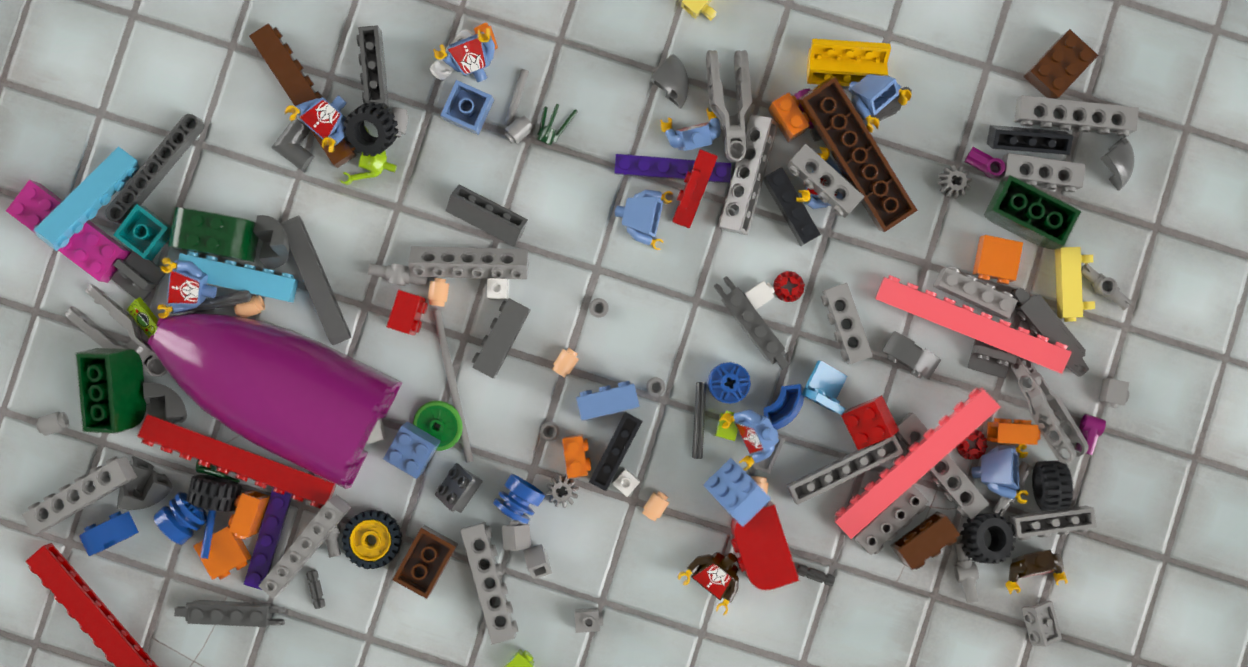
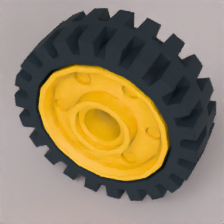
[342,510,402,569]

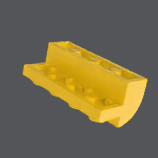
[807,39,891,86]

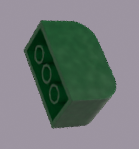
[984,175,1082,250]
[168,207,259,262]
[76,348,146,434]

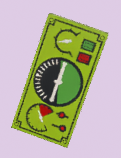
[126,297,158,338]

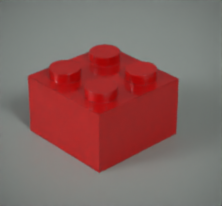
[386,290,428,336]
[841,395,899,450]

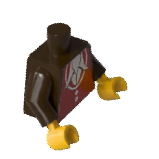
[1005,550,1068,594]
[678,552,739,615]

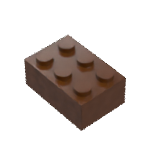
[1023,29,1099,99]
[890,512,960,570]
[392,525,458,599]

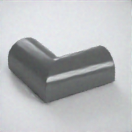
[271,118,315,171]

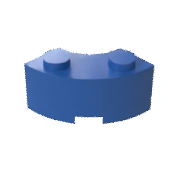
[763,384,804,430]
[79,511,139,557]

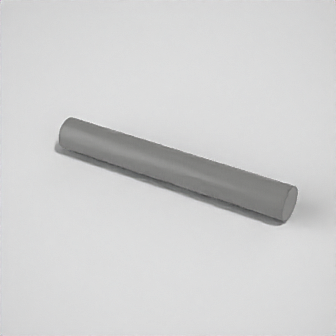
[504,69,529,126]

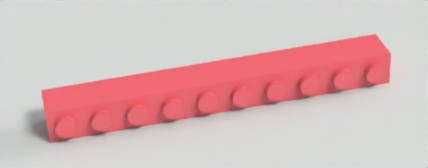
[875,275,1072,374]
[835,387,1001,539]

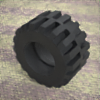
[343,102,399,156]
[1032,460,1073,511]
[186,475,242,512]
[960,514,1016,564]

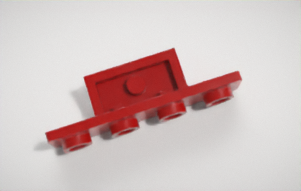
[672,149,718,228]

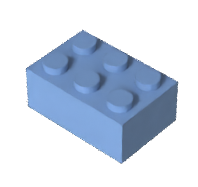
[576,381,640,421]
[703,458,771,527]

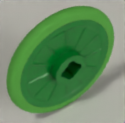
[413,401,463,451]

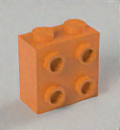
[768,92,810,142]
[972,235,1023,285]
[987,418,1041,445]
[562,434,592,478]
[228,490,270,539]
[193,525,252,580]

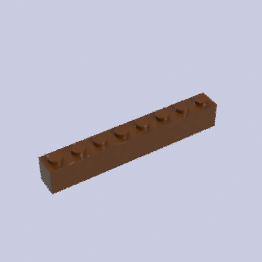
[249,23,357,168]

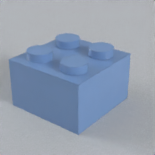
[440,80,494,135]
[383,421,441,479]

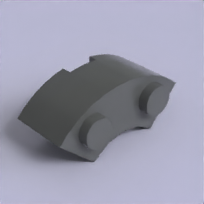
[882,331,941,379]

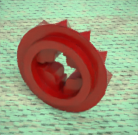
[773,271,805,302]
[956,430,988,460]

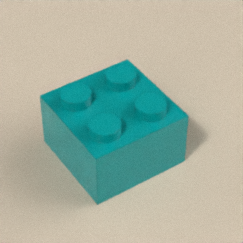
[113,204,172,261]

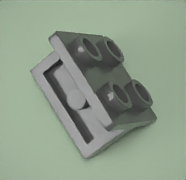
[111,251,166,301]
[968,339,1017,378]
[435,463,483,513]

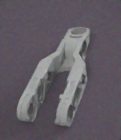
[706,50,752,162]
[65,284,167,377]
[1010,356,1088,463]

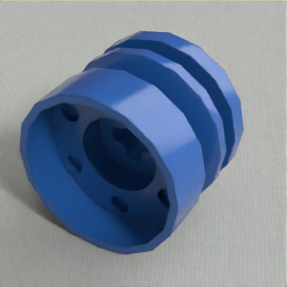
[707,362,751,404]
[493,473,545,524]
[154,491,208,545]

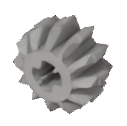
[938,165,972,199]
[546,474,579,508]

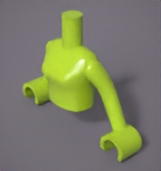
[340,126,397,185]

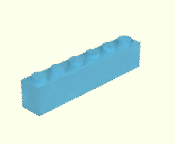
[34,146,140,251]
[178,251,299,303]

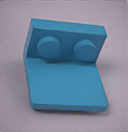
[802,360,847,415]

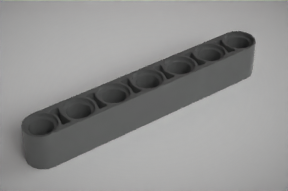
[105,114,204,224]
[280,215,351,346]

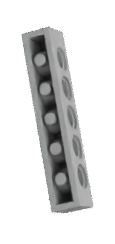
[1014,95,1139,136]
[719,115,779,235]
[408,246,529,279]
[895,413,989,519]
[786,435,904,505]
[22,456,137,535]
[259,494,351,599]
[460,522,518,645]

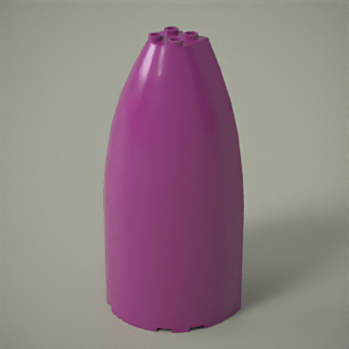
[148,314,403,489]

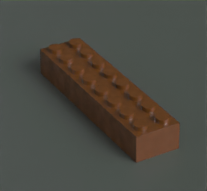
[797,77,918,232]

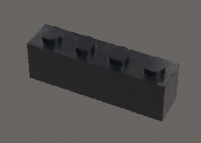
[987,125,1074,155]
[763,167,821,246]
[589,412,643,491]

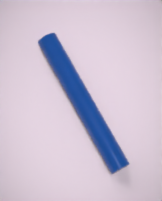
[200,510,216,559]

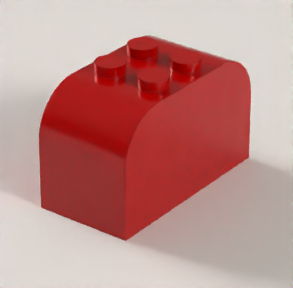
[730,501,799,590]

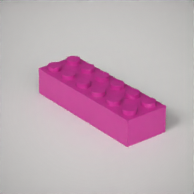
[6,180,131,283]

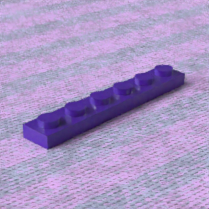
[614,154,732,183]
[243,488,292,590]

